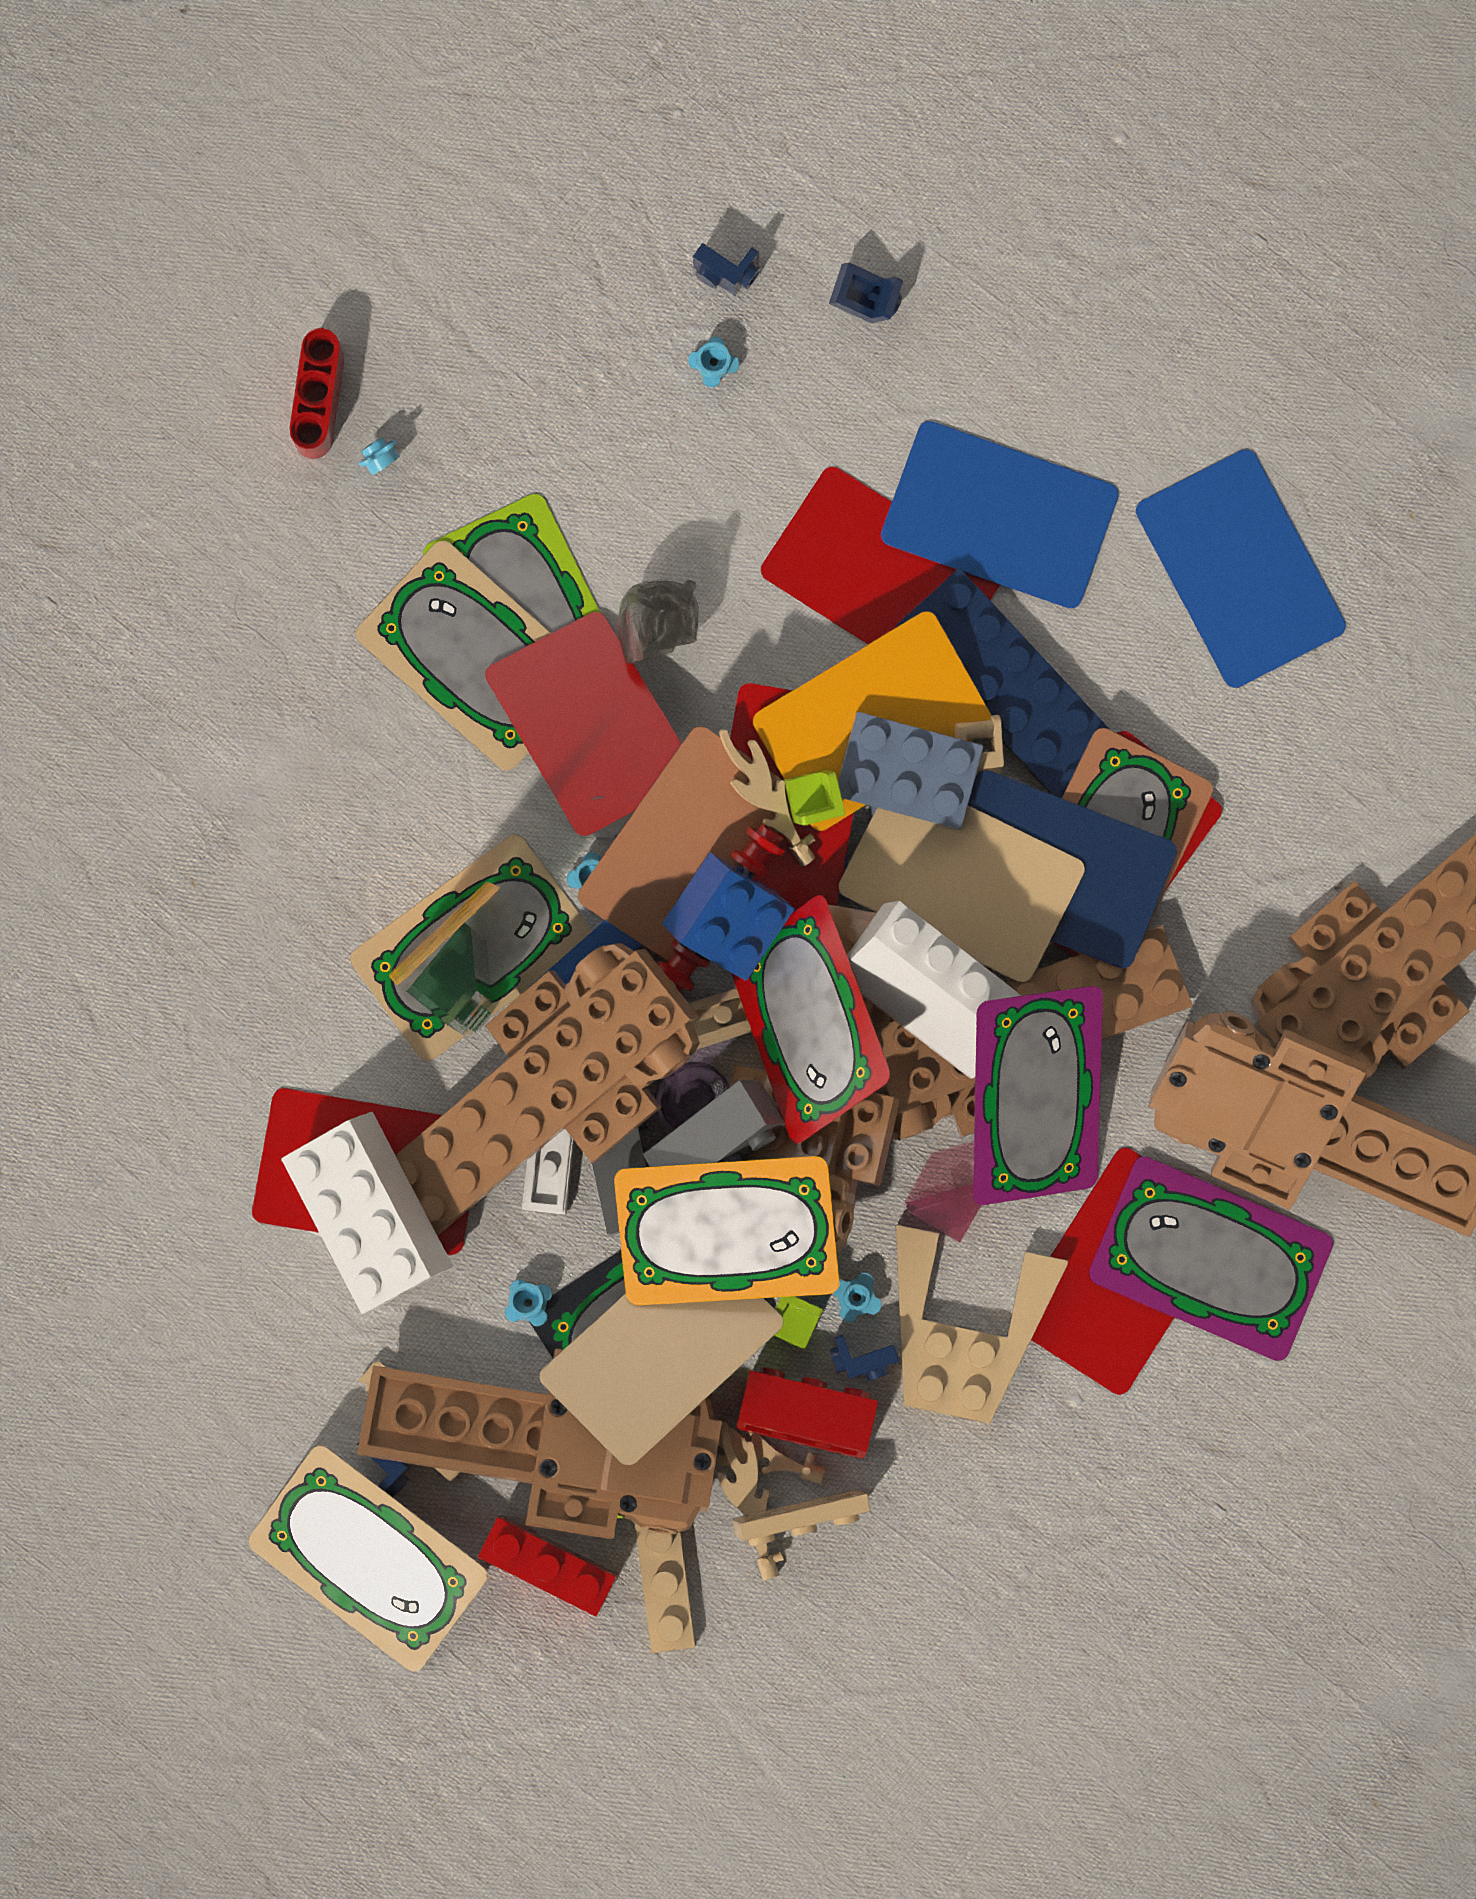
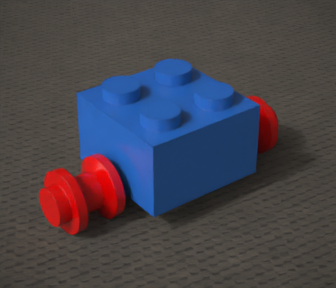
[657,824,795,992]

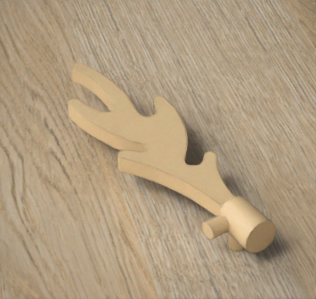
[719,729,815,866]
[714,1418,826,1485]
[717,1421,784,1580]

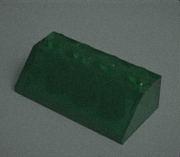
[406,922,492,1036]

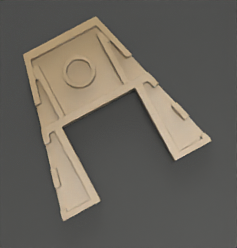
[896,1225,1068,1424]

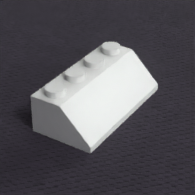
[847,901,1022,1079]

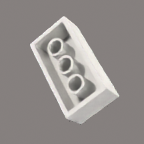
[281,1112,453,1314]

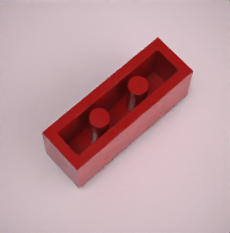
[736,1367,878,1460]
[478,1515,618,1617]

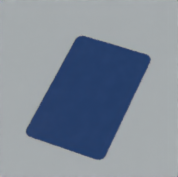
[968,770,1177,968]

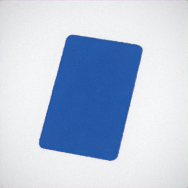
[881,421,1118,609]
[1136,449,1346,688]

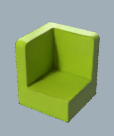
[784,769,845,825]
[774,1296,823,1350]

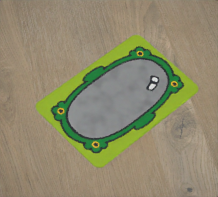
[423,494,600,633]

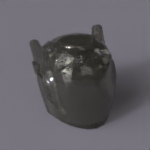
[618,579,700,663]

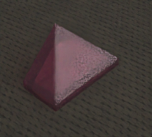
[904,1184,982,1242]

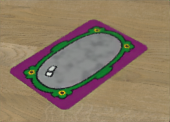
[973,986,1103,1205]
[1089,1157,1333,1361]

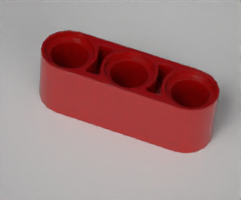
[289,328,344,459]

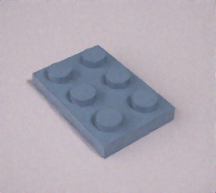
[838,712,983,830]

